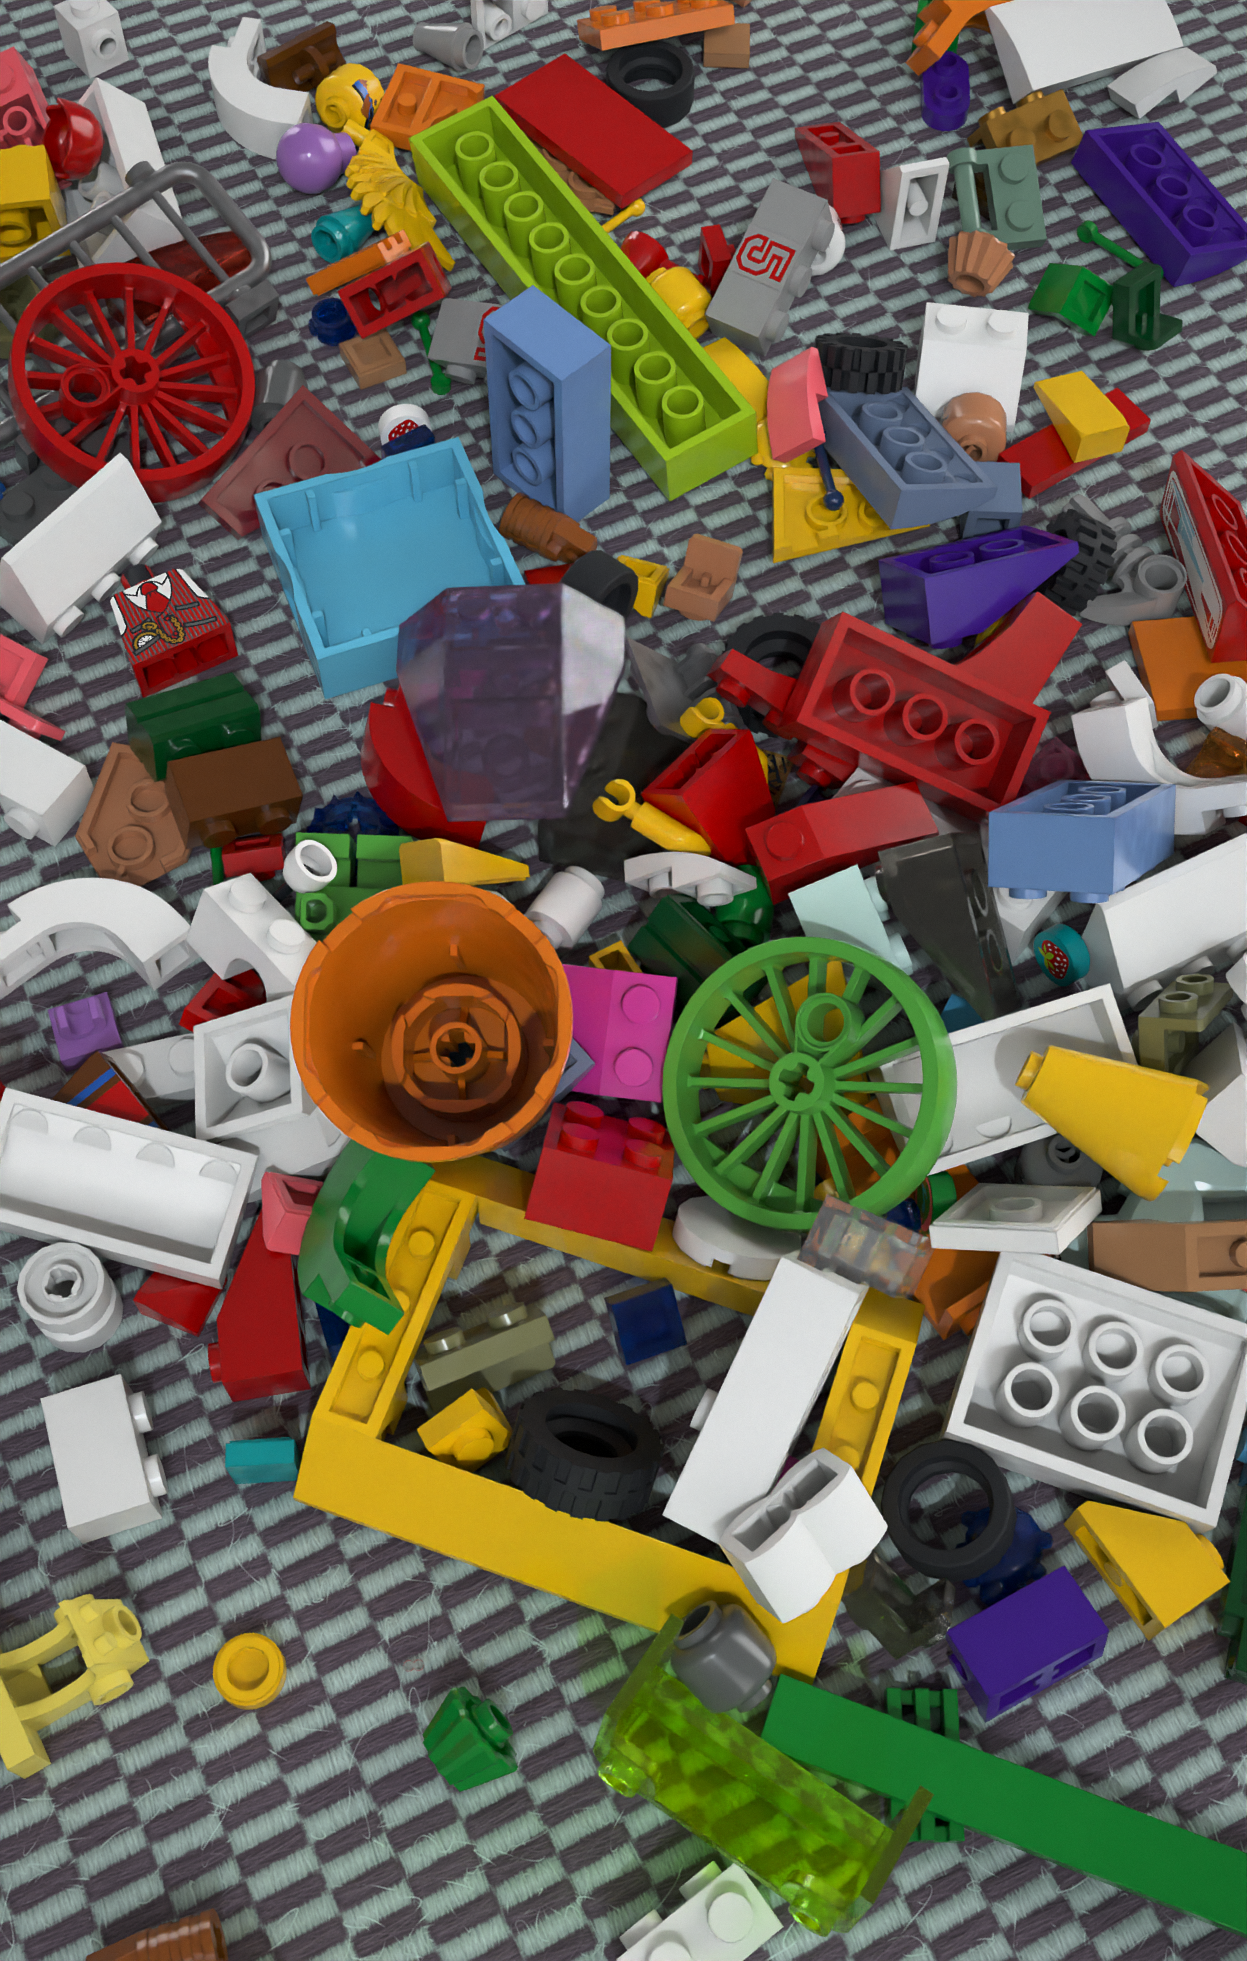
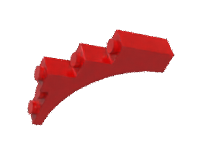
[706,592,1082,791]

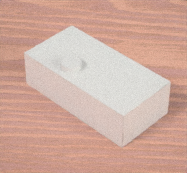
[662,1250,870,1544]

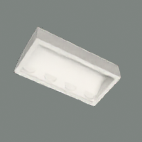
[985,0,1183,104]
[868,983,1138,1176]
[0,1088,259,1289]

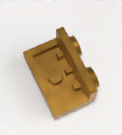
[967,89,1083,167]

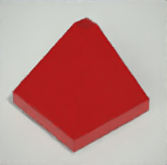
[133,1271,228,1337]

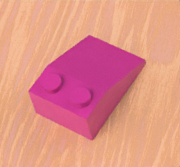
[562,964,678,1103]

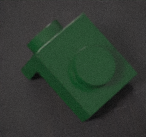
[1111,261,1183,351]

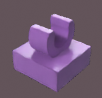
[48,992,124,1072]

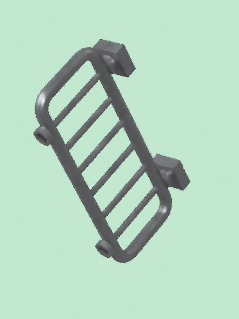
[0,161,279,476]

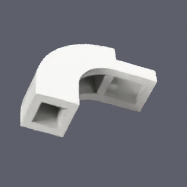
[208,17,313,159]
[1071,697,1247,836]
[0,878,200,1000]

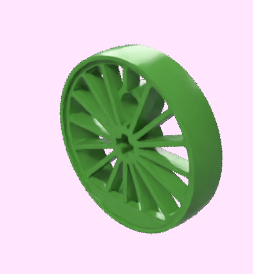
[662,937,957,1234]

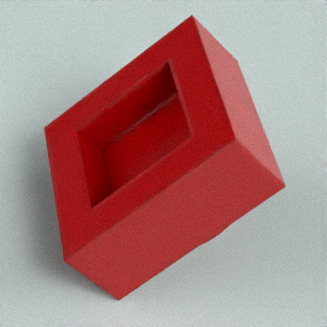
[698,224,736,298]
[222,833,286,882]

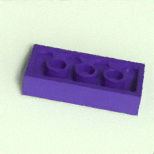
[1071,122,1247,287]

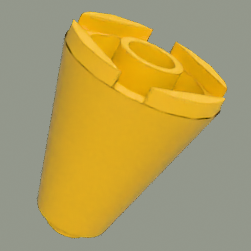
[1015,1045,1209,1202]

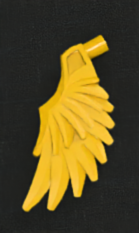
[342,118,456,271]

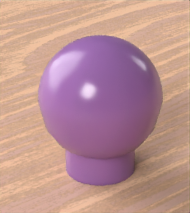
[276,123,357,194]

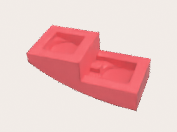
[767,347,828,463]

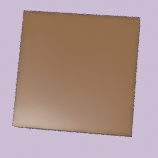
[703,23,750,68]
[339,328,407,390]

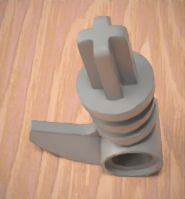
[1061,494,1187,626]

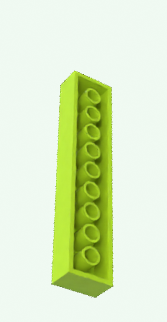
[408,95,758,502]

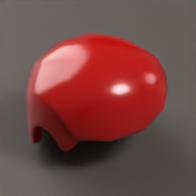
[41,97,104,181]

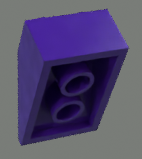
[878,525,1079,649]

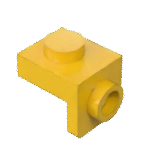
[417,1387,513,1473]

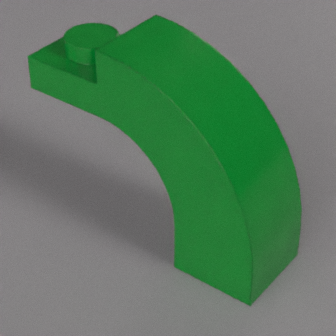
[298,1139,436,1335]

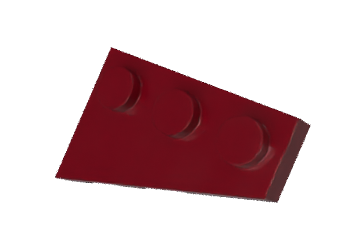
[198,385,382,540]

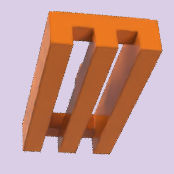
[306,229,412,296]

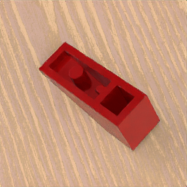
[795,122,881,224]
[745,781,939,905]
[208,1208,311,1402]

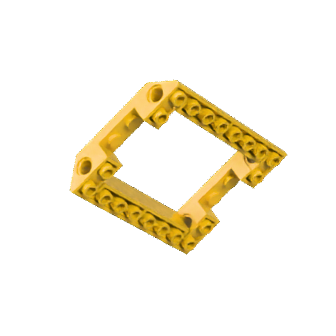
[293,1155,925,1685]

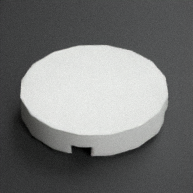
[672,1196,801,1281]

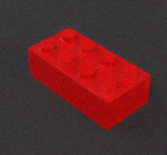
[777,611,1051,825]

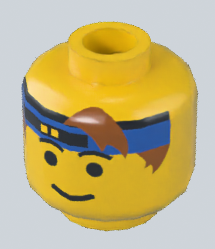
[315,63,384,133]

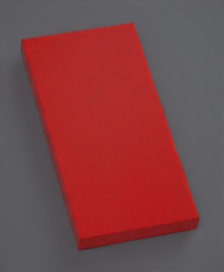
[494,53,693,209]

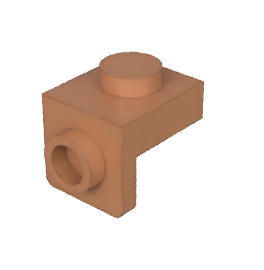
[663,534,743,622]

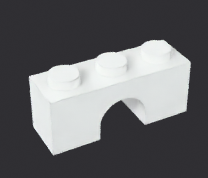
[186,873,317,1003]

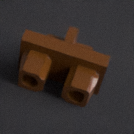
[257,21,346,92]

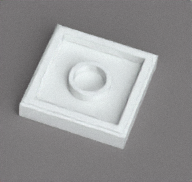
[929,1183,1102,1255]

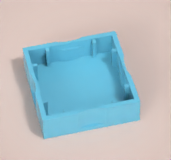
[253,437,532,699]

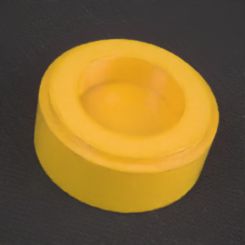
[213,1633,287,1710]

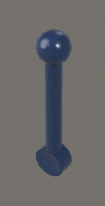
[814,428,844,511]

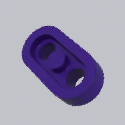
[920,51,970,131]

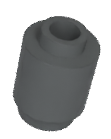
[250,360,308,433]

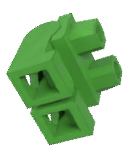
[295,832,413,942]

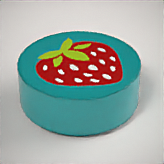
[1034,924,1090,986]

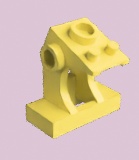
[0,1594,149,1779]

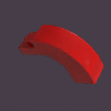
[361,667,495,849]

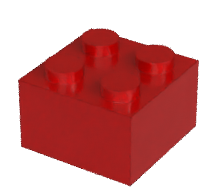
[524,1101,675,1252]

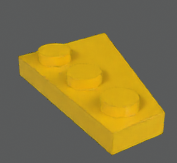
[772,467,930,563]

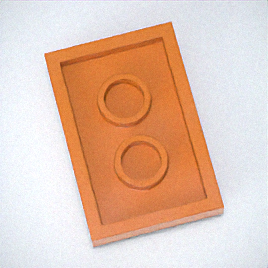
[577,0,735,51]

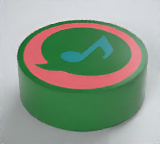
[914,1170,957,1235]

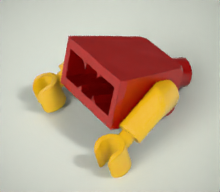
[592,697,775,868]

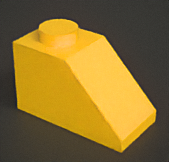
[1064,1501,1230,1641]

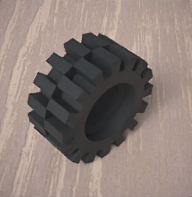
[814,333,908,395]

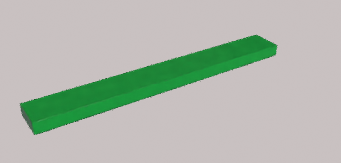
[756,1674,1247,1939]

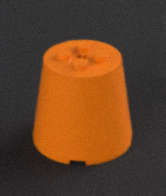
[290,881,574,1163]

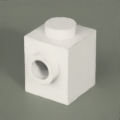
[53,0,129,79]

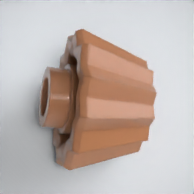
[948,230,1015,297]

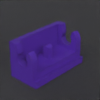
[945,1565,1109,1723]

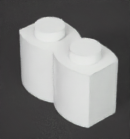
[718,1448,888,1623]

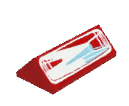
[1159,450,1247,663]

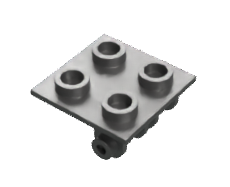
[623,637,744,745]

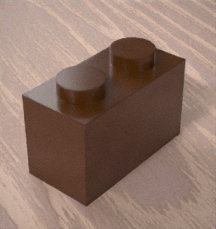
[164,737,303,849]

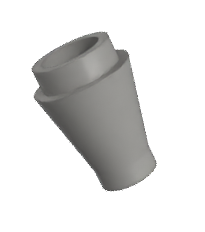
[413,22,484,72]

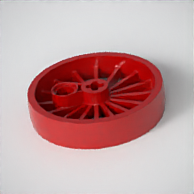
[8,262,255,503]

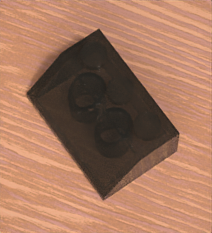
[538,685,691,882]

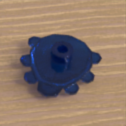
[955,1506,1054,1607]

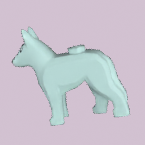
[1054,1138,1247,1323]

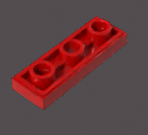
[997,387,1151,499]

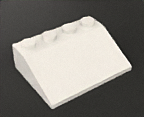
[938,1252,1247,1534]

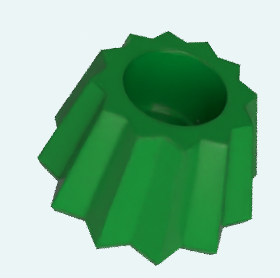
[422,1686,518,1792]

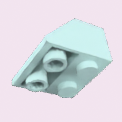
[788,865,913,995]

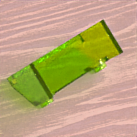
[593,1614,934,1937]

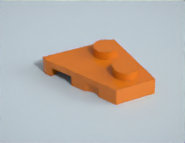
[370,63,485,151]

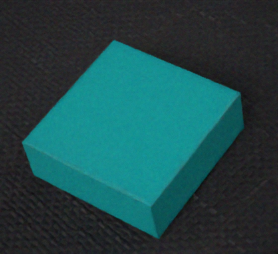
[225,1437,302,1484]

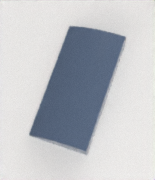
[818,387,998,529]

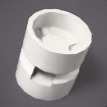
[17,1242,124,1353]

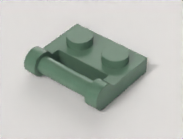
[947,144,1047,250]

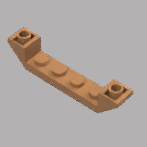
[1087,1219,1247,1292]

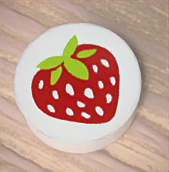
[378,404,432,455]

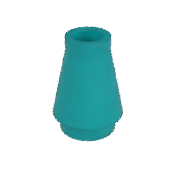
[311,203,375,263]

